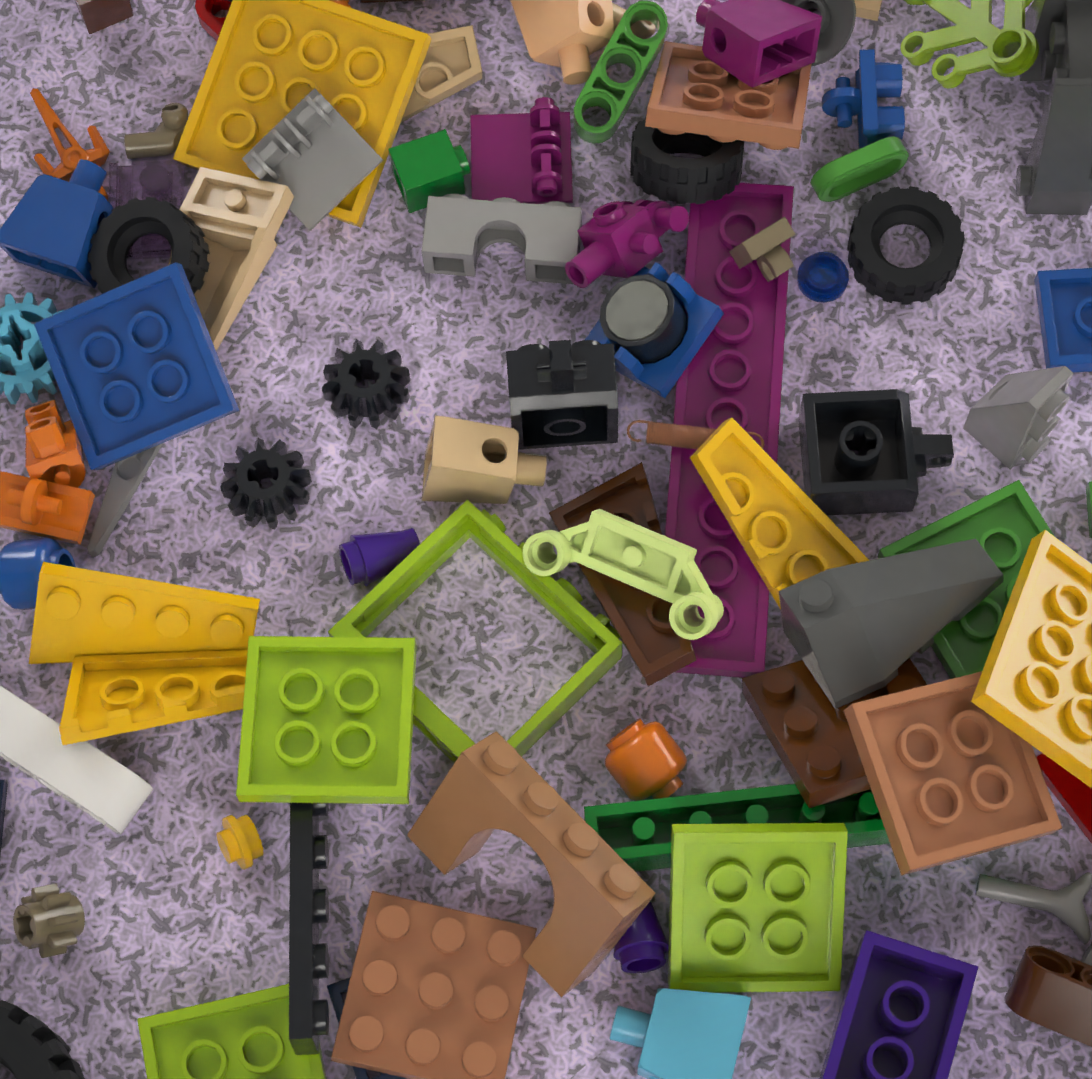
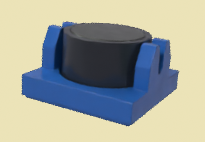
[585,262,724,398]

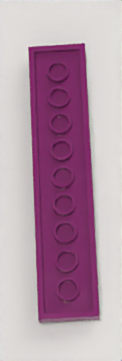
[665,183,794,678]

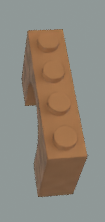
[407,731,656,998]

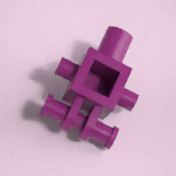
[565,199,689,288]

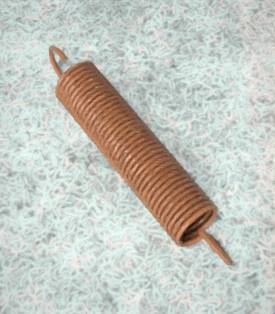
[627,420,764,450]

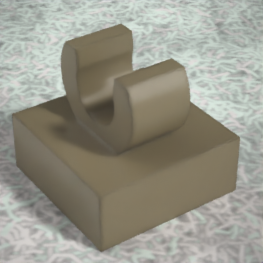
[729,217,796,282]

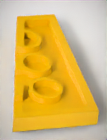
[690,417,869,610]
[29,562,260,664]

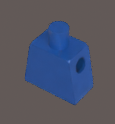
[0,159,114,289]

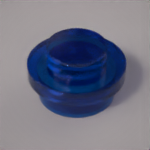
[797,252,849,303]

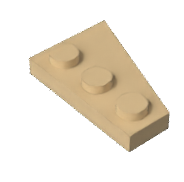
[401,25,483,123]

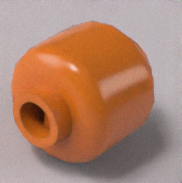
[605,718,687,801]

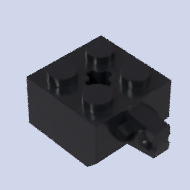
[506,340,618,450]
[798,389,954,515]

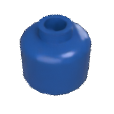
[0,537,76,610]

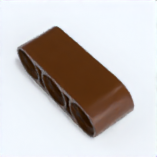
[1004,945,1092,1047]

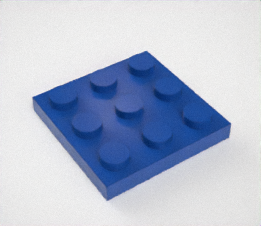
[34,262,240,471]

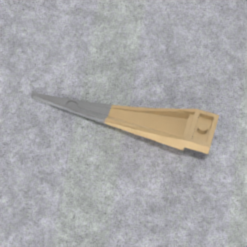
[87,167,294,558]

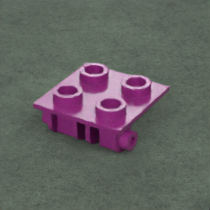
[470,97,573,204]

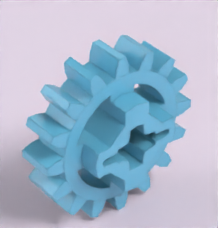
[0,292,64,404]

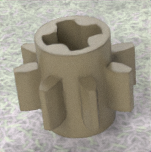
[13,883,85,958]

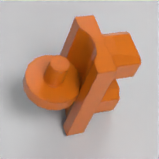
[25,400,86,488]
[0,471,95,545]

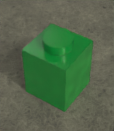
[388,129,470,213]

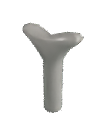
[976,872,1092,944]

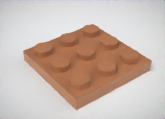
[645,41,812,150]
[844,671,1062,876]
[331,891,537,1079]

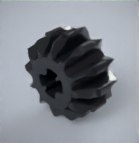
[322,339,411,430]
[220,438,312,530]

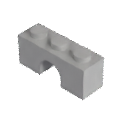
[421,194,582,284]

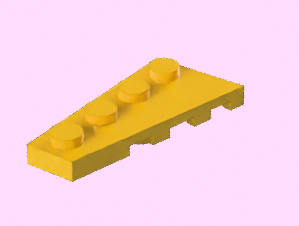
[59,650,248,745]

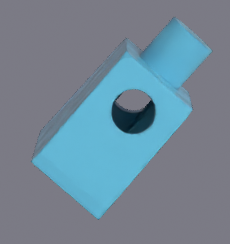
[610,988,751,1079]

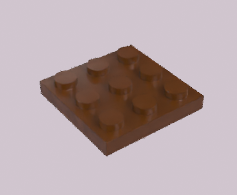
[742,658,927,808]

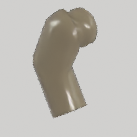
[124,103,188,159]

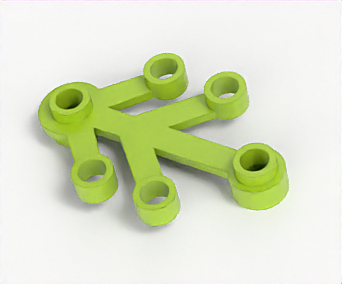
[900,0,1039,89]

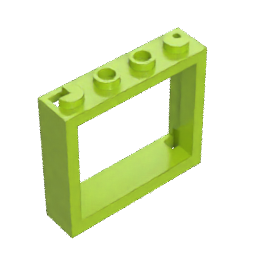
[328,499,622,763]

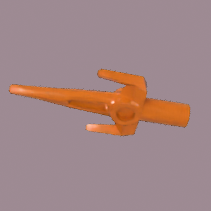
[30,88,110,201]

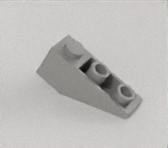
[963,366,1074,470]

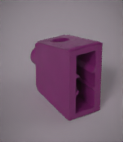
[696,0,822,88]

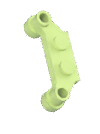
[522,509,724,640]

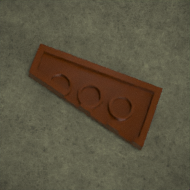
[549,462,696,687]

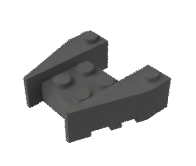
[1013,0,1092,215]

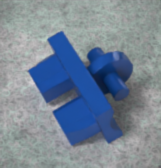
[822,49,905,149]

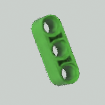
[573,0,668,144]

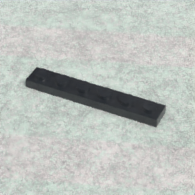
[289,803,329,1055]

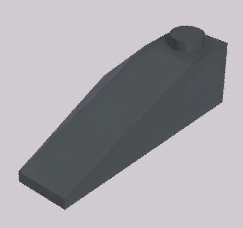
[779,538,1004,709]

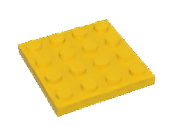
[173,0,432,228]
[971,530,1092,788]

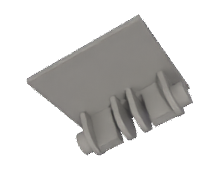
[242,88,383,231]

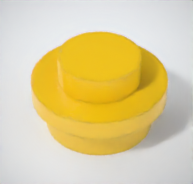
[216,815,264,870]

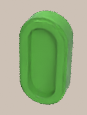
[810,136,909,202]

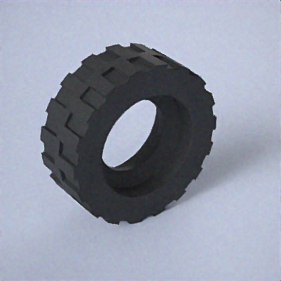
[630,117,744,204]
[847,186,965,305]
[88,197,210,294]

